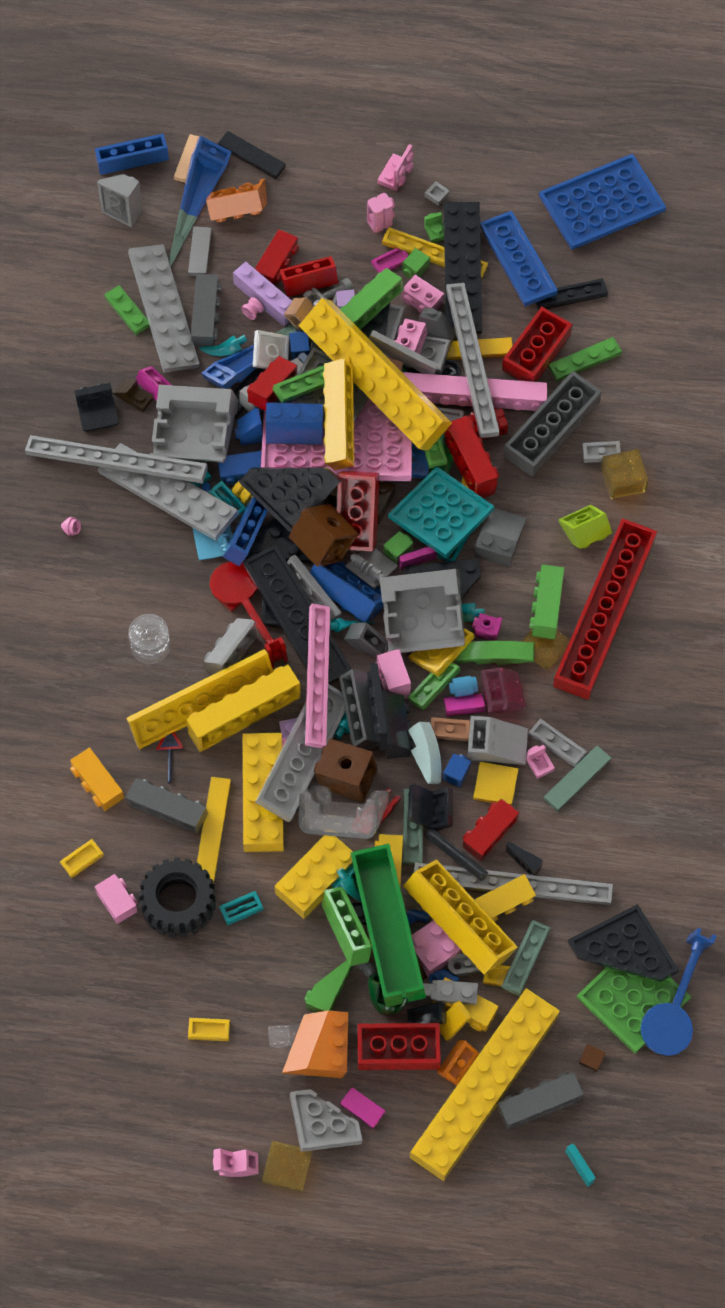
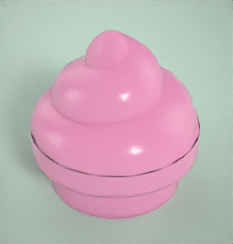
[61,517,81,536]

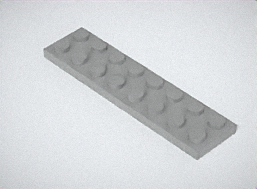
[128,244,199,373]
[98,443,239,541]
[255,684,345,822]

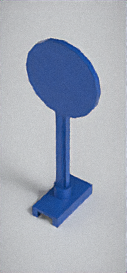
[640,928,717,1056]

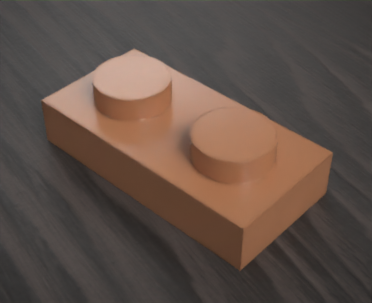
[431,717,470,741]

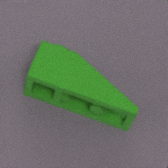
[304,960,353,1013]

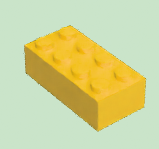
[275,831,353,919]

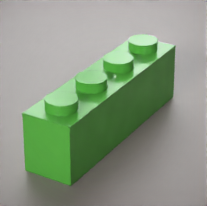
[340,268,404,330]
[529,564,564,639]
[321,887,372,966]

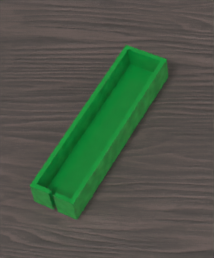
[350,844,426,1007]

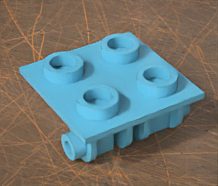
[192,525,232,561]

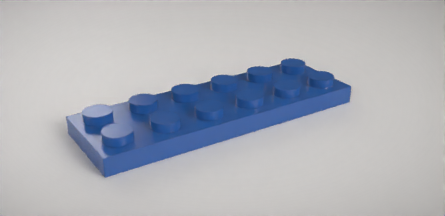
[480,211,558,306]

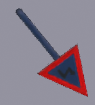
[155,732,184,784]

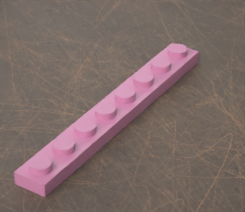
[305,603,330,749]

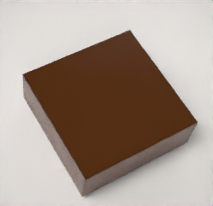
[579,1044,606,1072]

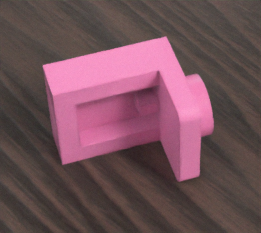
[526,745,555,779]

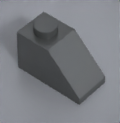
[419,308,456,343]
[344,623,388,658]

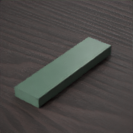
[544,746,611,812]
[403,789,423,865]
[501,920,551,996]

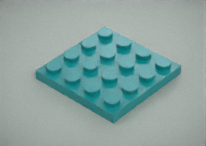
[388,467,494,559]

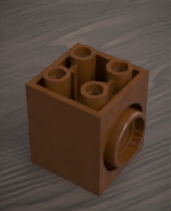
[289,504,358,567]
[314,739,378,802]

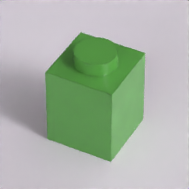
[402,248,430,278]
[384,531,413,565]

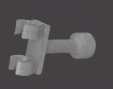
[303,278,353,307]

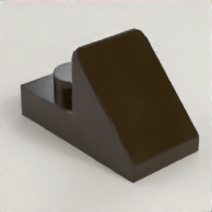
[113,379,154,412]

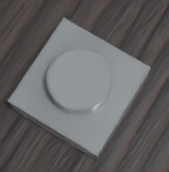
[425,181,450,206]

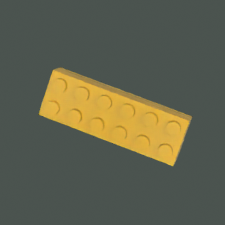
[186,665,300,752]
[243,733,284,852]
[403,859,518,975]

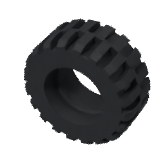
[139,857,216,938]

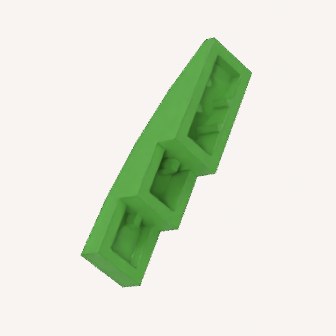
[454,641,535,666]

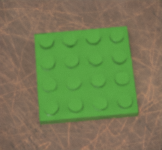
[576,967,691,1054]

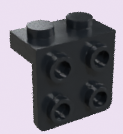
[74,383,119,432]
[408,784,453,831]

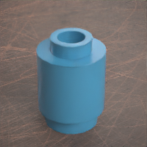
[449,676,478,698]

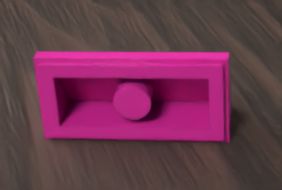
[136,366,171,401]
[444,693,485,717]

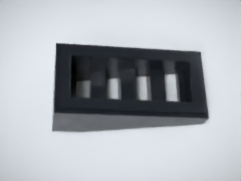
[506,841,543,876]

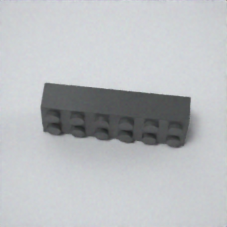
[503,371,602,477]

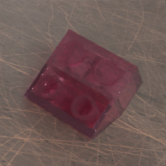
[480,667,526,714]

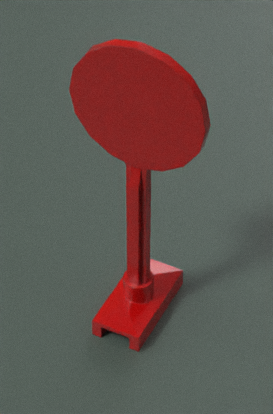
[209,561,288,668]

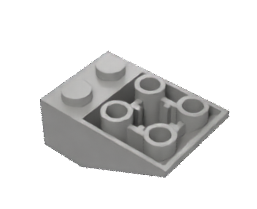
[467,716,528,765]

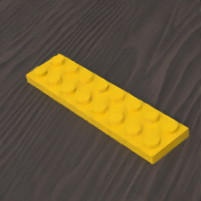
[127,649,273,750]

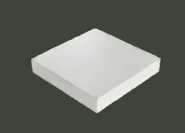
[253,330,289,369]

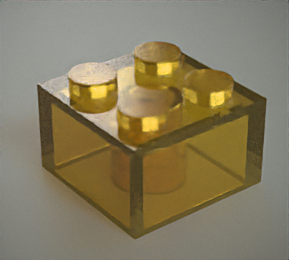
[601,449,649,499]

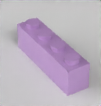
[233,262,292,327]

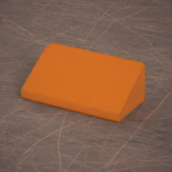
[437,1040,479,1086]

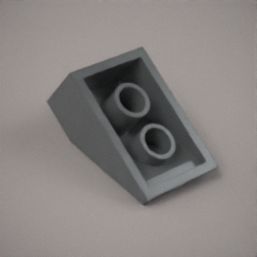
[474,508,527,567]

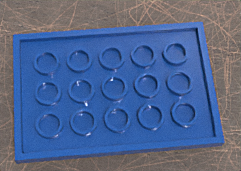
[539,153,666,250]

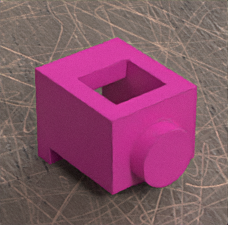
[472,613,502,641]

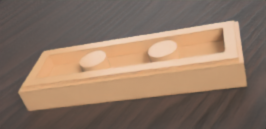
[174,134,207,183]

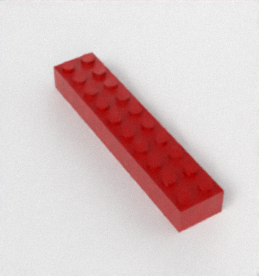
[553,518,657,700]

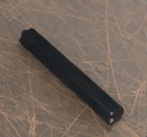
[426,828,488,881]

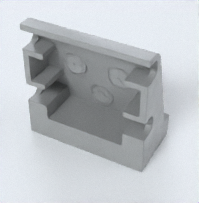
[150,385,239,463]
[380,569,465,653]

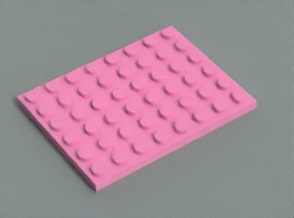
[261,398,412,481]

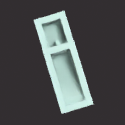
[408,722,442,784]

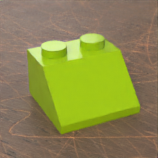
[558,505,612,549]

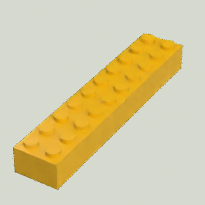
[299,298,452,451]
[410,988,560,1181]

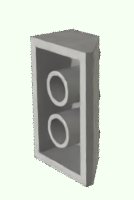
[97,174,143,227]
[204,618,257,675]

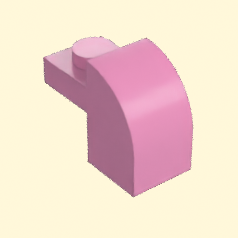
[213,1148,259,1177]

